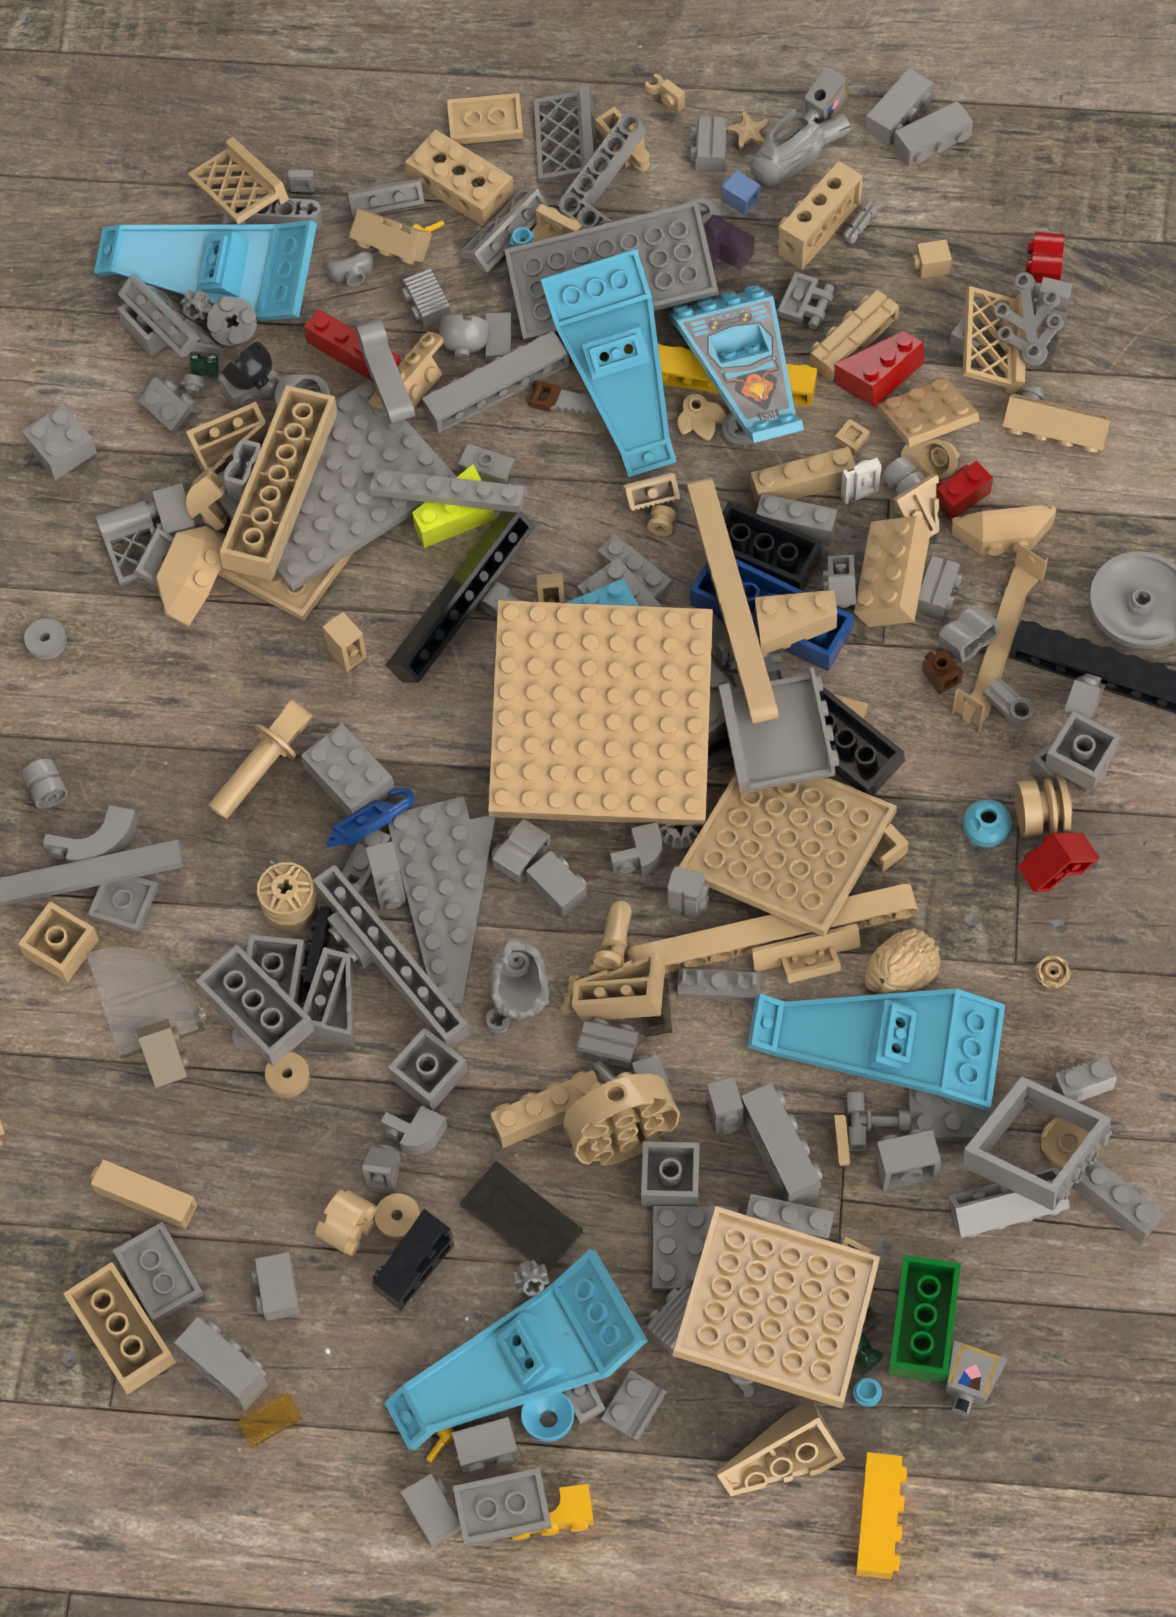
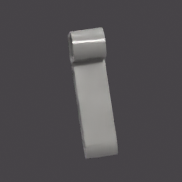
[223,196,323,231]
[356,319,415,424]

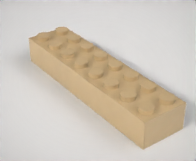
[220,385,337,580]

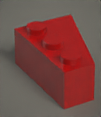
[834,331,925,407]

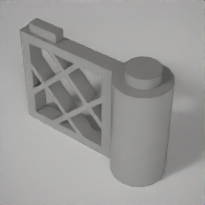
[96,500,156,586]

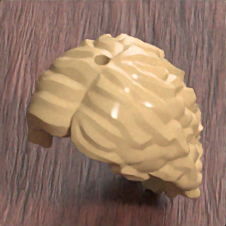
[864,928,940,994]

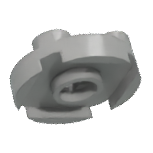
[207,296,257,348]

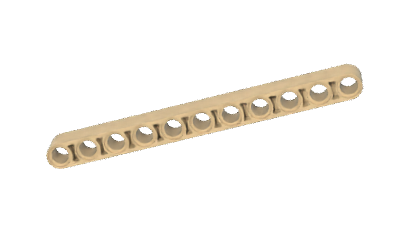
[686,477,779,724]
[624,884,919,974]

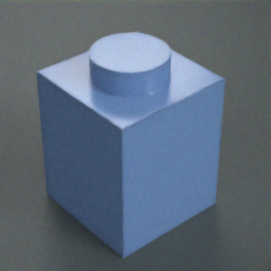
[721,170,761,215]

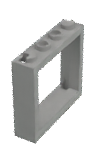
[964,1076,1112,1211]

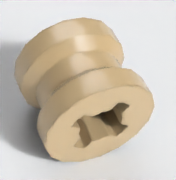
[647,505,676,536]

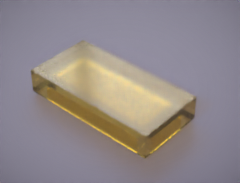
[237,1393,302,1448]

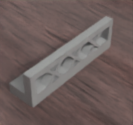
[459,188,550,272]

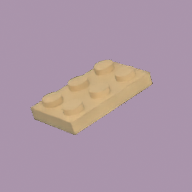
[447,93,524,144]

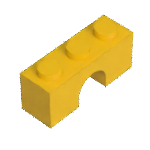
[512,1484,594,1540]

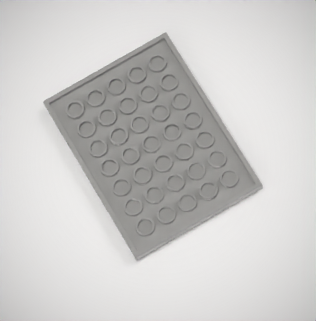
[216,380,457,591]

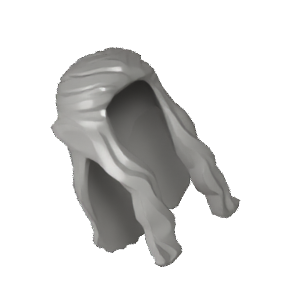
[750,108,825,186]

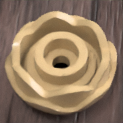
[1036,955,1071,989]

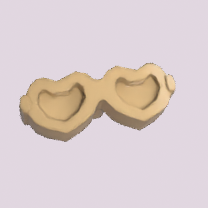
[560,975,581,1015]

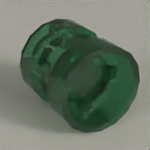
[190,353,219,378]
[854,1334,884,1375]

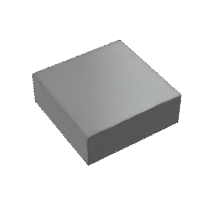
[288,170,315,192]

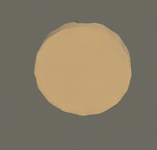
[1040,1117,1090,1170]

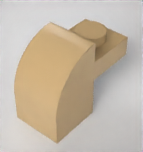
[186,467,228,532]

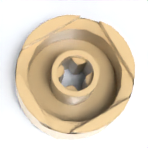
[315,1188,378,1256]

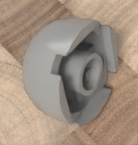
[439,315,489,358]

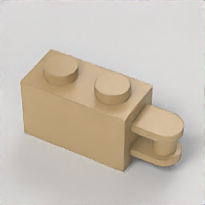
[595,107,650,172]

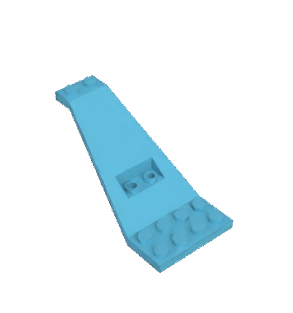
[747,988,1005,1111]

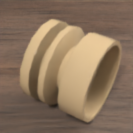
[1015,777,1072,838]
[257,862,318,932]

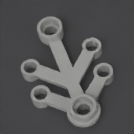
[994,272,1064,366]

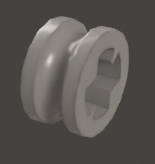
[486,1007,511,1035]

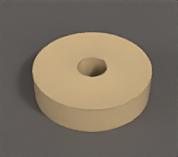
[265,1052,310,1098]
[375,1193,420,1240]

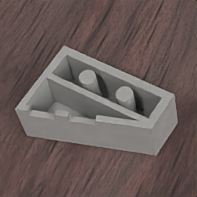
[303,947,354,1047]

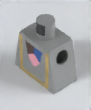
[800,66,849,126]
[945,1341,1007,1416]

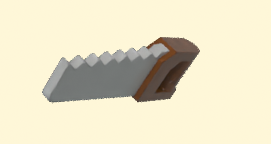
[528,380,601,416]

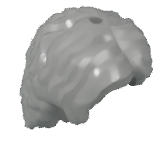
[489,938,549,1021]

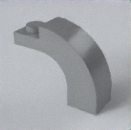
[43,805,139,863]

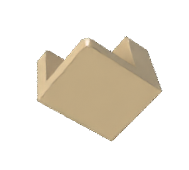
[870,824,909,872]

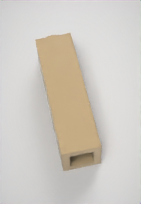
[90,1159,197,1230]

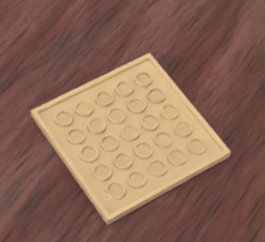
[679,773,897,937]
[672,1206,880,1409]

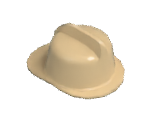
[901,439,960,479]

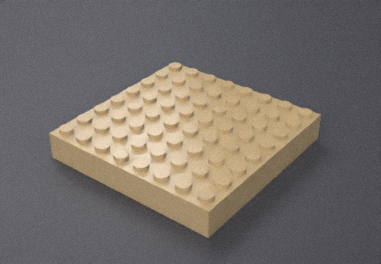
[488,600,713,826]

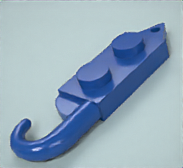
[326,788,415,848]

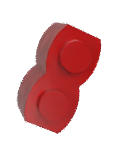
[1025,231,1065,284]

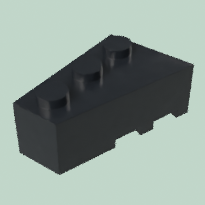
[372,1209,455,1311]

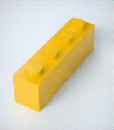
[856,1452,907,1580]

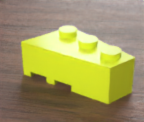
[412,464,495,548]

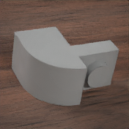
[610,822,662,877]
[381,1105,448,1155]

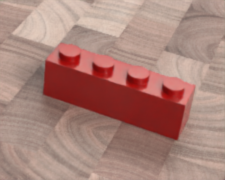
[304,309,401,381]

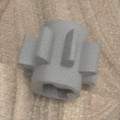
[180,289,213,321]
[513,1260,550,1296]

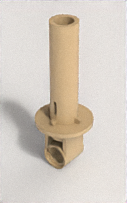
[208,699,314,820]

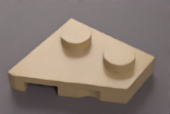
[892,474,939,537]

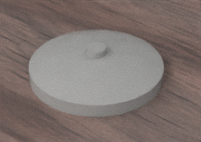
[1089,551,1176,649]

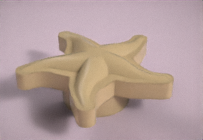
[727,112,768,150]

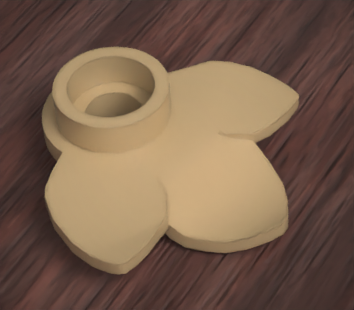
[677,394,727,441]

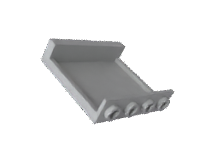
[719,667,839,793]

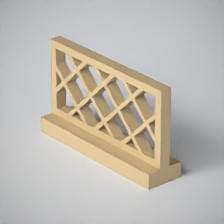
[188,137,289,224]
[963,286,1027,394]

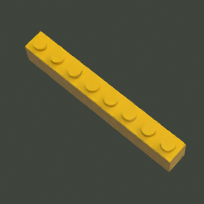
[623,343,817,407]

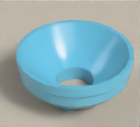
[962,799,1012,847]
[521,1392,574,1442]

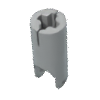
[818,113,851,145]

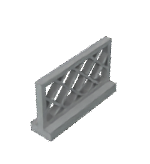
[534,84,597,183]
[118,274,224,358]

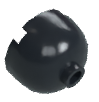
[222,341,273,390]

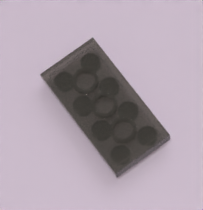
[460,1161,583,1274]

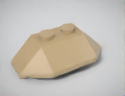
[951,506,1056,556]
[155,526,226,627]

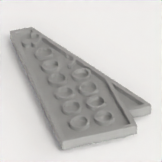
[388,796,496,1008]

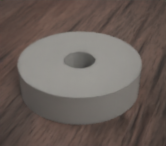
[24,618,67,660]

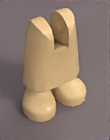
[588,901,632,976]

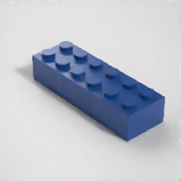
[690,559,854,671]

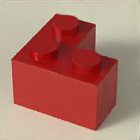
[1017,832,1100,893]

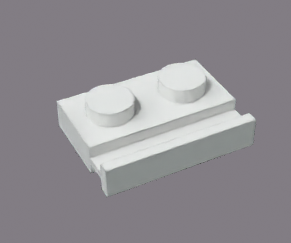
[841,458,881,504]

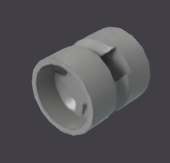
[882,456,925,496]
[22,758,68,809]

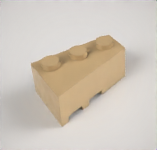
[349,209,432,265]
[754,590,837,658]

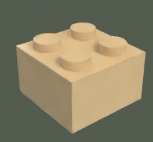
[18,901,99,983]

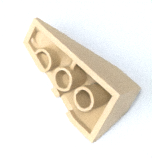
[716,1399,845,1496]

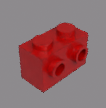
[936,460,993,521]

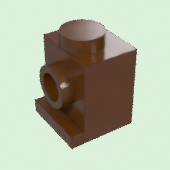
[922,649,963,694]

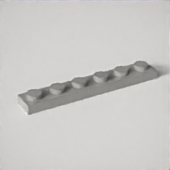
[369,469,526,513]

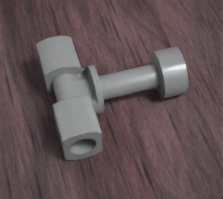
[846,1092,911,1151]

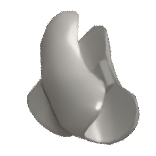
[327,250,373,287]

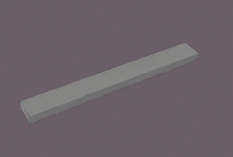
[0,840,183,907]

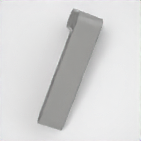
[559,113,646,229]

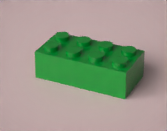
[888,1255,961,1384]

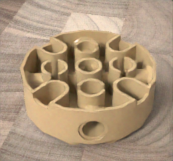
[563,1072,680,1166]

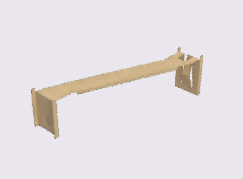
[952,540,1048,733]

